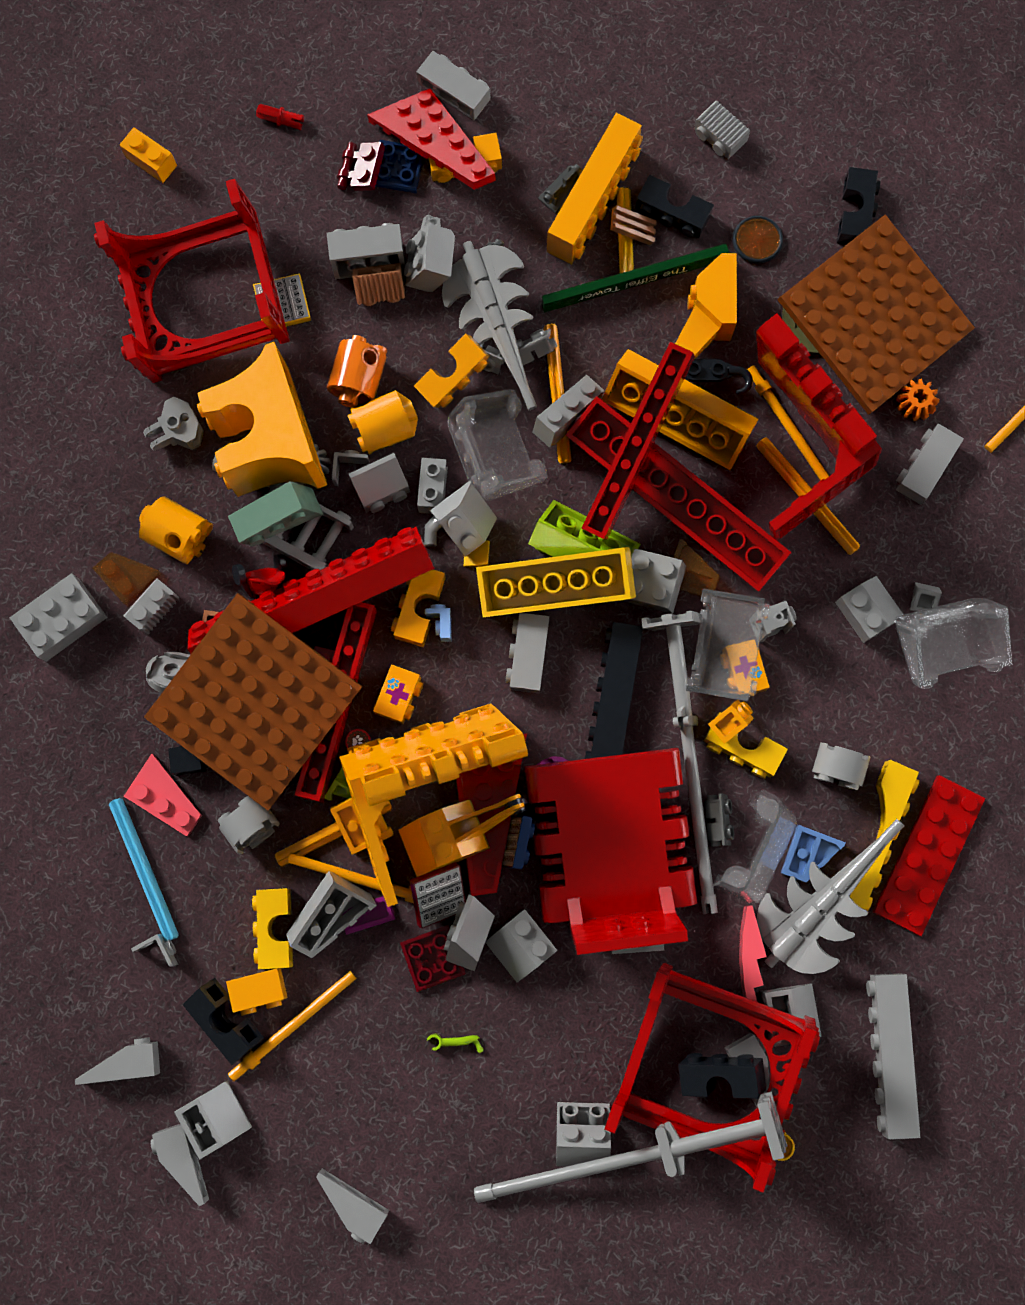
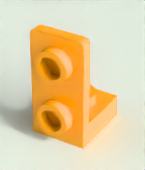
[708,699,754,744]

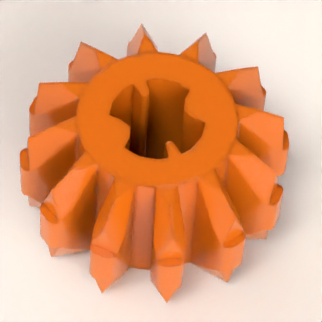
[896,378,940,422]

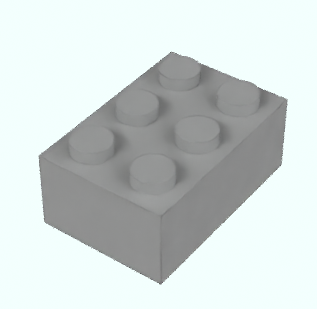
[327,223,405,279]
[9,573,108,662]

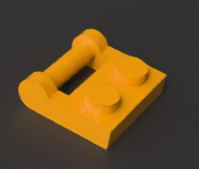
[330,798,394,855]

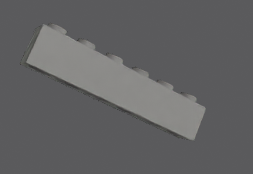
[866,973,920,1139]

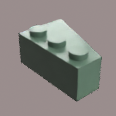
[228,481,323,546]

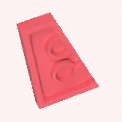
[124,754,202,837]

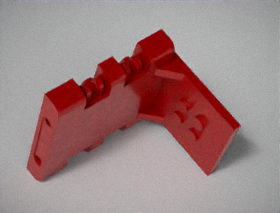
[756,313,882,541]
[524,748,697,955]

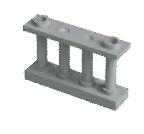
[262,482,354,570]

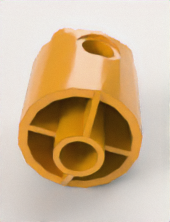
[347,390,418,455]
[139,496,213,564]

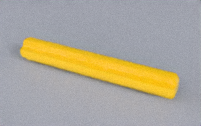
[617,187,634,273]

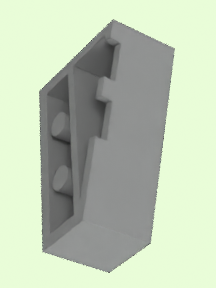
[286,871,377,958]

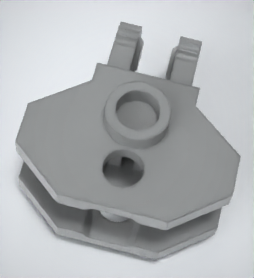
[143,397,204,451]

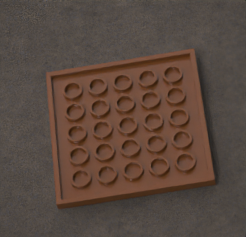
[777,214,975,415]
[144,593,363,811]

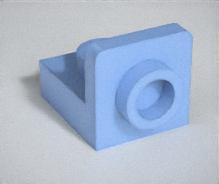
[425,604,452,642]

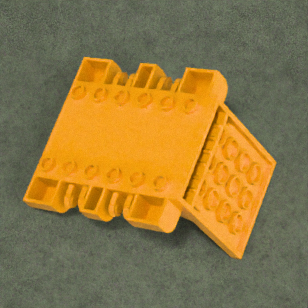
[339,703,528,907]

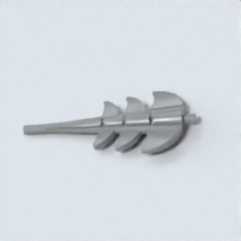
[442,241,537,410]
[756,819,904,974]

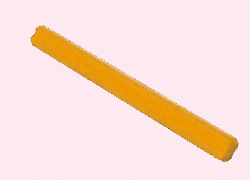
[544,324,572,464]
[756,437,860,555]

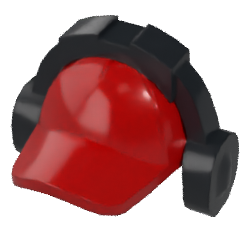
[232,554,287,600]

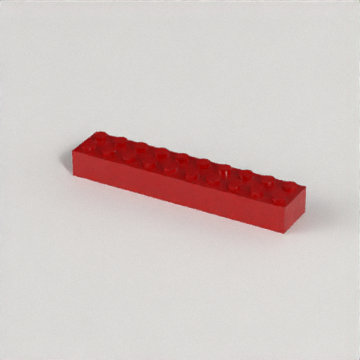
[566,396,791,592]
[188,527,435,654]

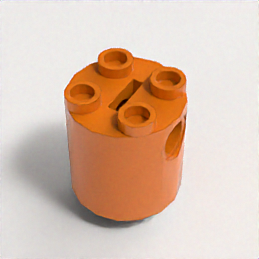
[327,335,388,408]

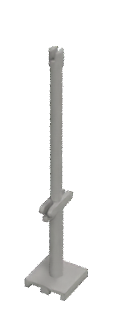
[641,611,718,914]
[474,1091,787,1203]

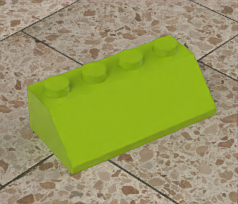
[528,500,641,558]

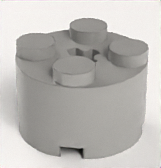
[812,742,871,790]
[218,796,280,854]

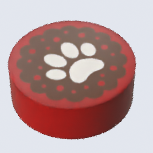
[345,729,371,748]

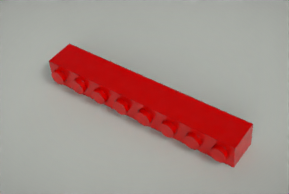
[582,342,695,540]
[295,602,377,804]

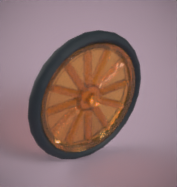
[733,216,783,263]

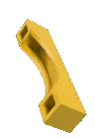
[850,760,919,911]

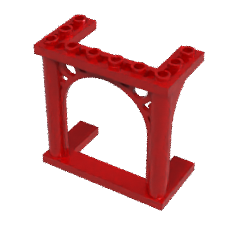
[94,179,290,383]
[604,963,820,1192]

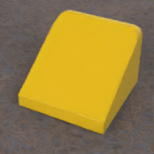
[463,540,490,567]

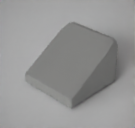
[910,582,942,615]

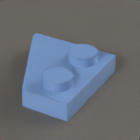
[781,825,846,883]

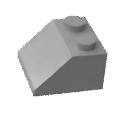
[349,453,410,513]
[430,481,497,557]
[835,576,905,643]
[485,909,558,982]

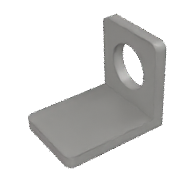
[332,450,370,486]
[131,934,178,967]

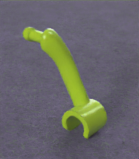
[427,1034,484,1053]

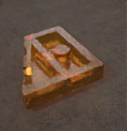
[673,539,720,601]
[92,552,162,605]

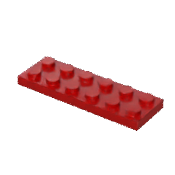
[873,775,986,936]

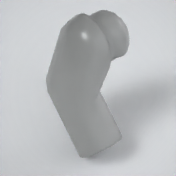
[424,515,443,546]

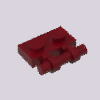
[337,142,385,191]

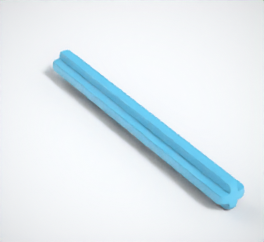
[109,798,179,941]

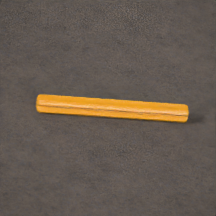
[275,801,392,866]

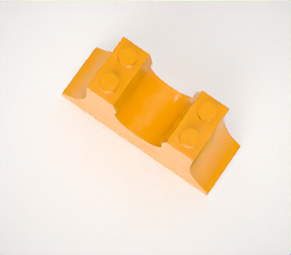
[197,342,327,497]

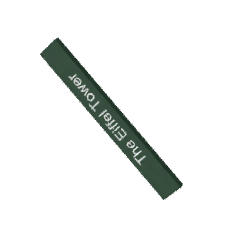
[542,244,729,313]

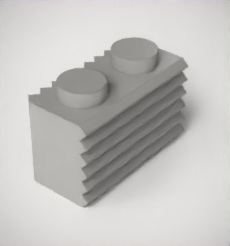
[694,101,750,159]
[123,578,179,634]

